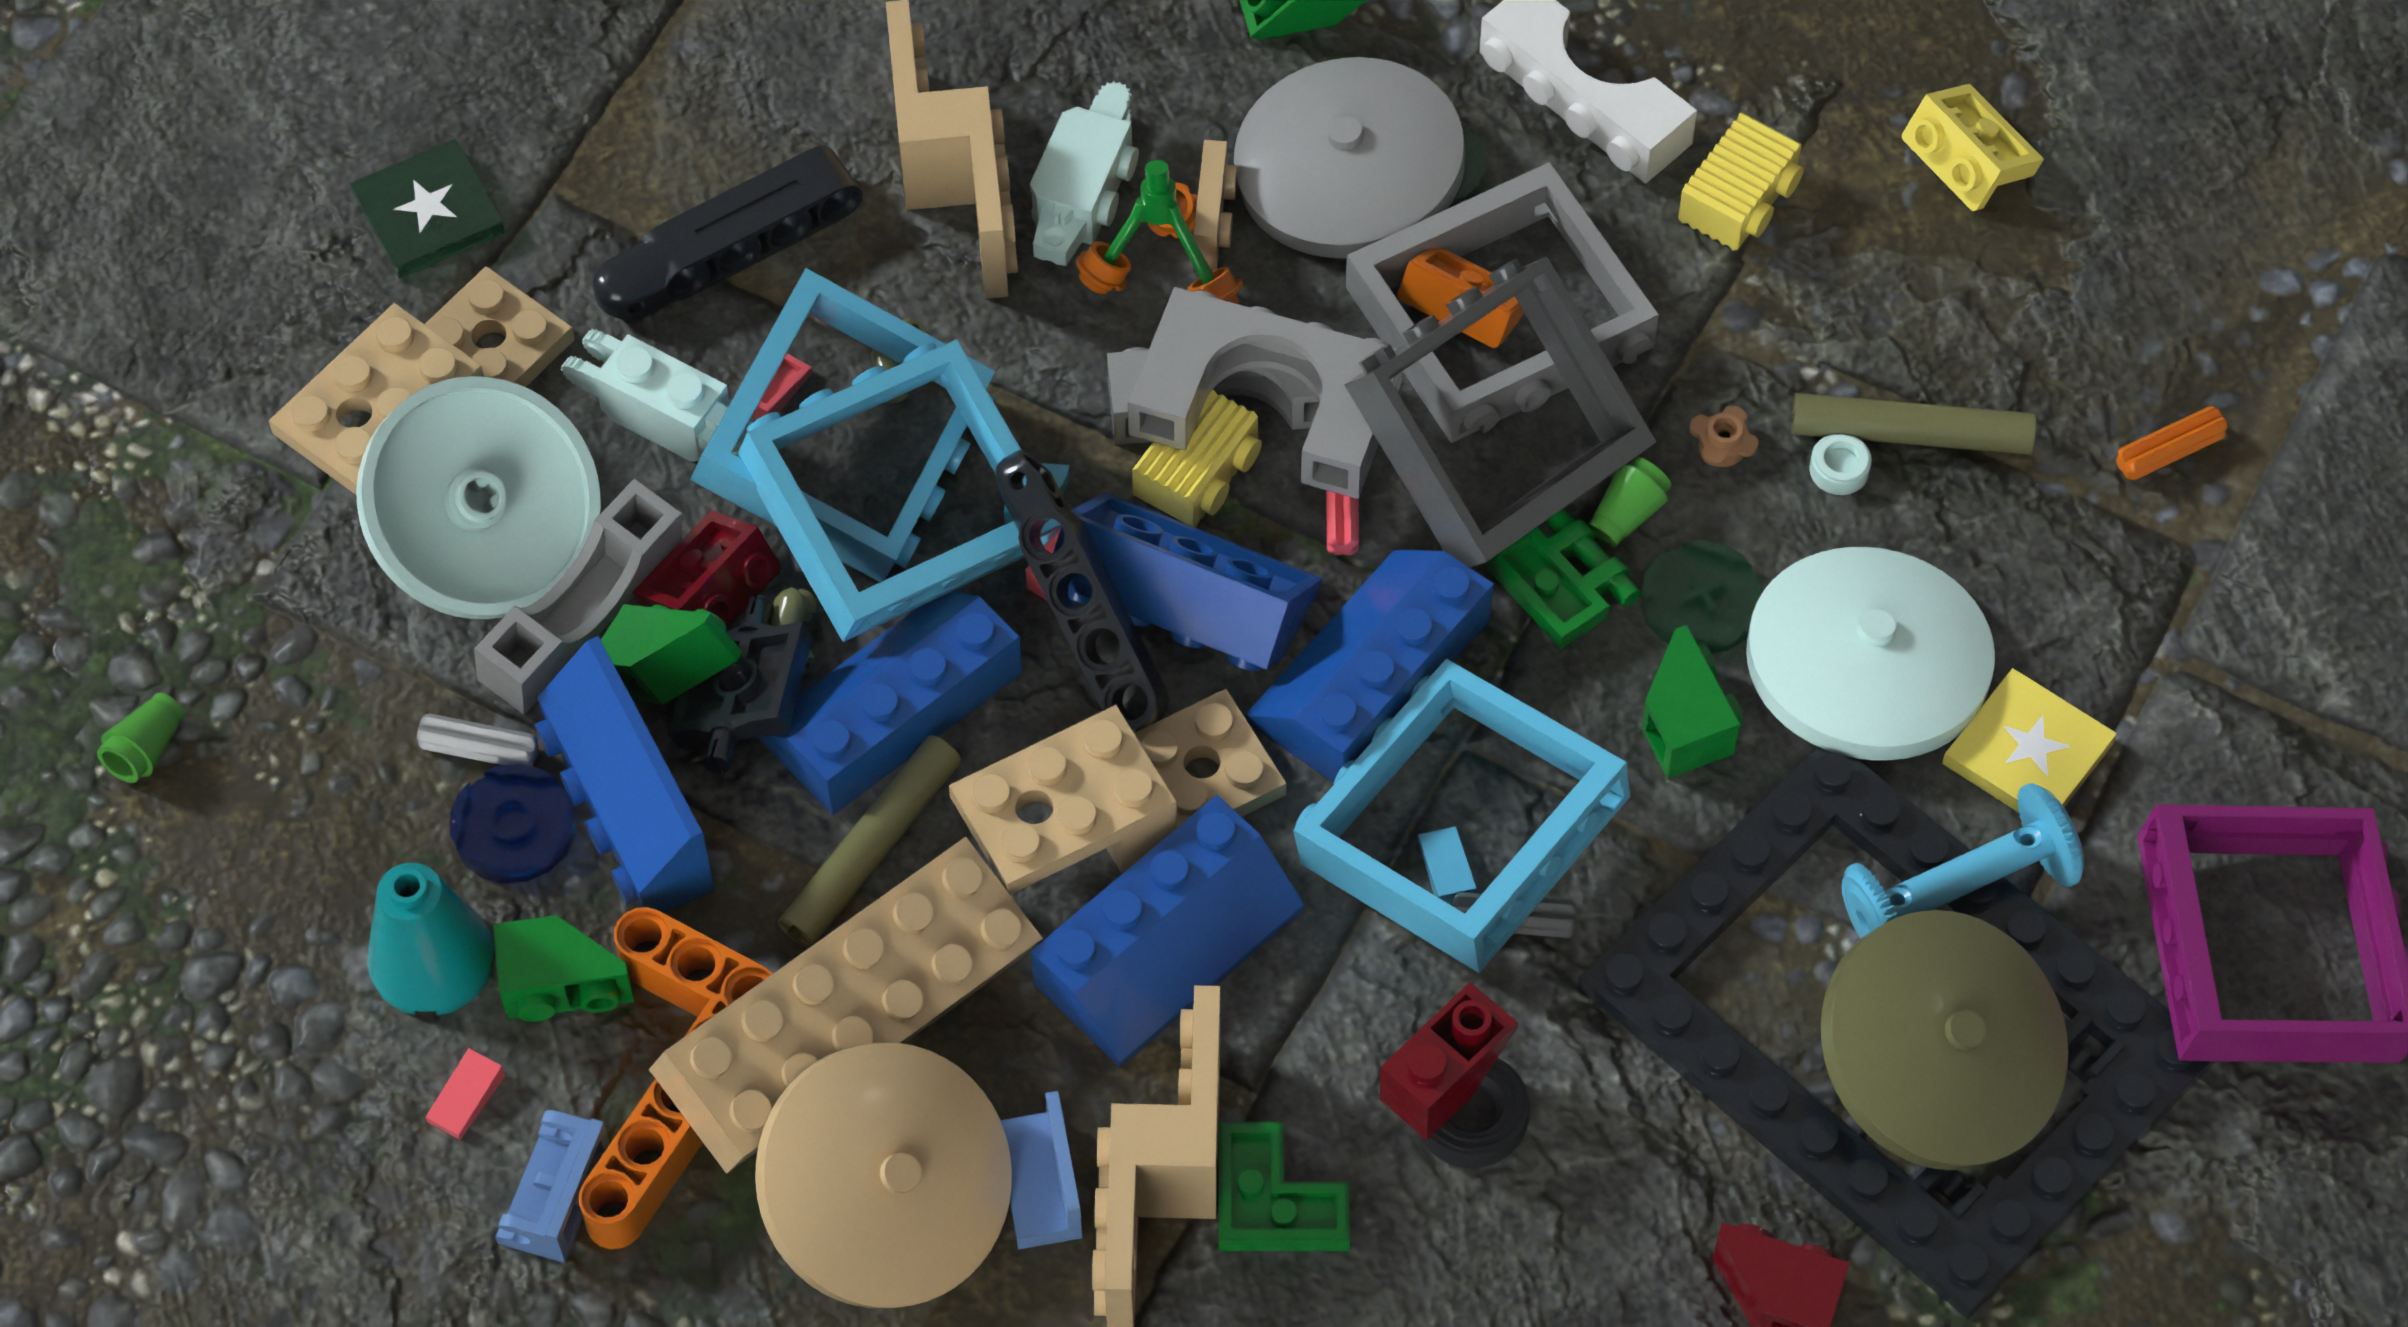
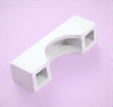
[1479,0,1697,184]

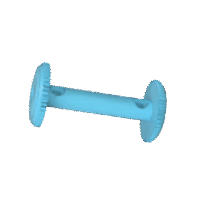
[1842,783,2084,939]

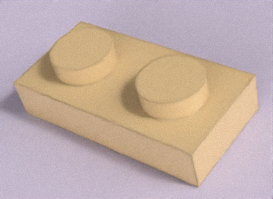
[1193,140,1238,270]

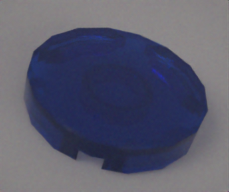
[450,764,575,884]

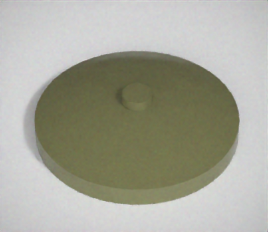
[1821,910,2068,1170]

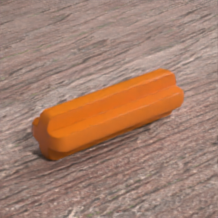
[2116,406,2228,480]

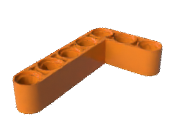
[579,907,773,1249]

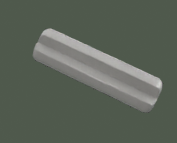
[417,713,539,770]

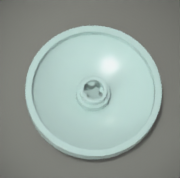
[356,376,601,619]
[1746,547,1995,760]

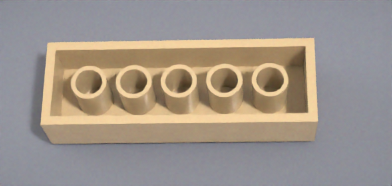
[649,837,1043,1174]

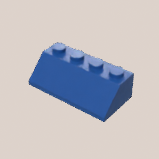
[1053,492,1323,671]
[1244,550,1494,783]
[758,591,1022,816]
[535,636,715,914]
[1031,794,1304,1068]

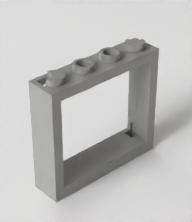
[1346,162,1659,443]

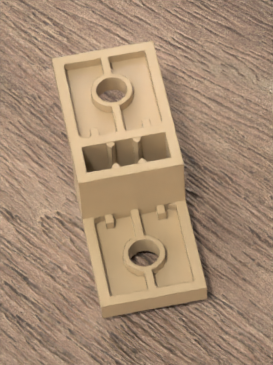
[886,0,1018,299]
[269,266,575,496]
[949,689,1286,895]
[1092,985,1221,1327]

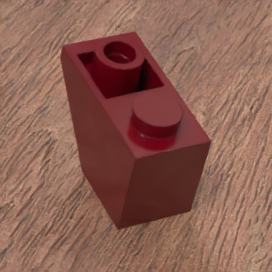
[1380,982,1518,1141]
[1713,1222,1850,1327]

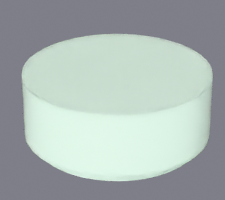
[1809,434,1872,495]

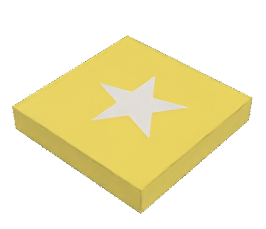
[1942,668,2117,813]

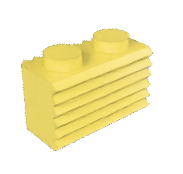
[1678,113,1804,251]
[1132,390,1262,527]

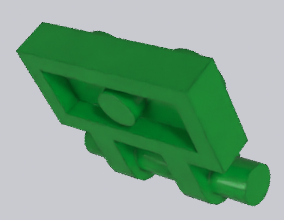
[1484,508,1641,650]

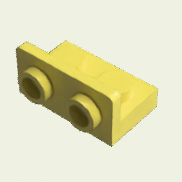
[1902,83,2044,211]

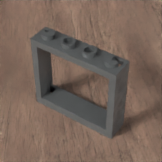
[1344,256,1656,568]

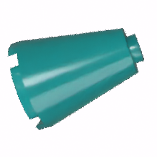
[367,863,494,1015]

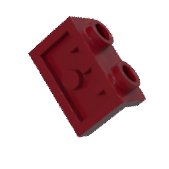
[632,510,781,627]

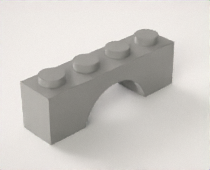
[1107,347,1319,445]
[474,478,682,715]

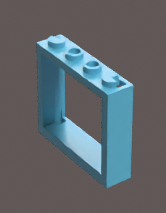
[690,268,996,582]
[737,339,1061,642]
[1293,658,1630,973]

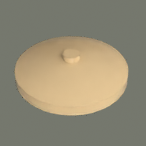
[755,1042,1012,1308]

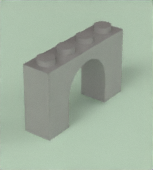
[1128,287,1402,499]

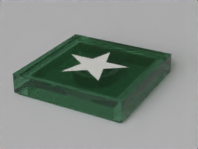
[350,138,505,279]

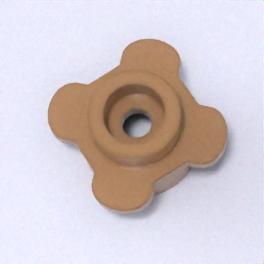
[1690,406,1759,467]

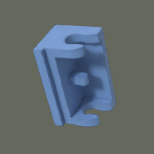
[496,1110,610,1263]

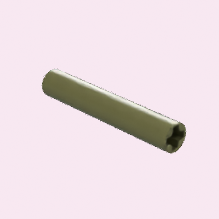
[1791,393,2036,455]
[777,735,961,948]

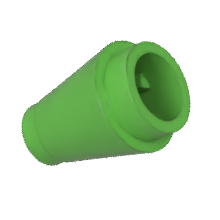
[1588,457,1672,548]
[97,693,185,783]

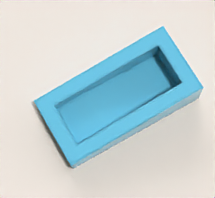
[1418,826,1477,905]

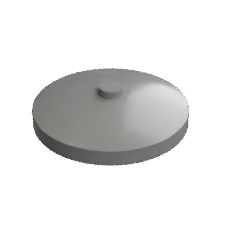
[1234,57,1466,258]

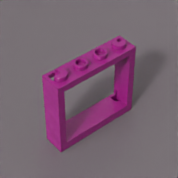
[2137,804,2408,1063]

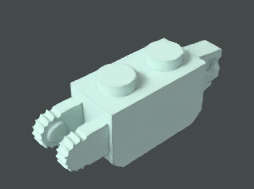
[1030,81,1139,266]
[561,329,753,462]

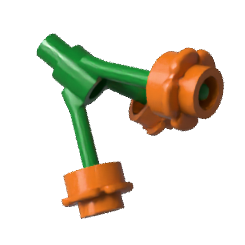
[1076,160,1243,304]

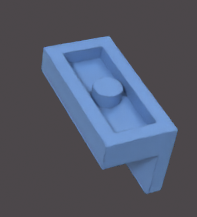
[1001,1091,1082,1249]

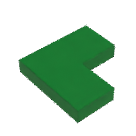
[1218,1122,1350,1251]

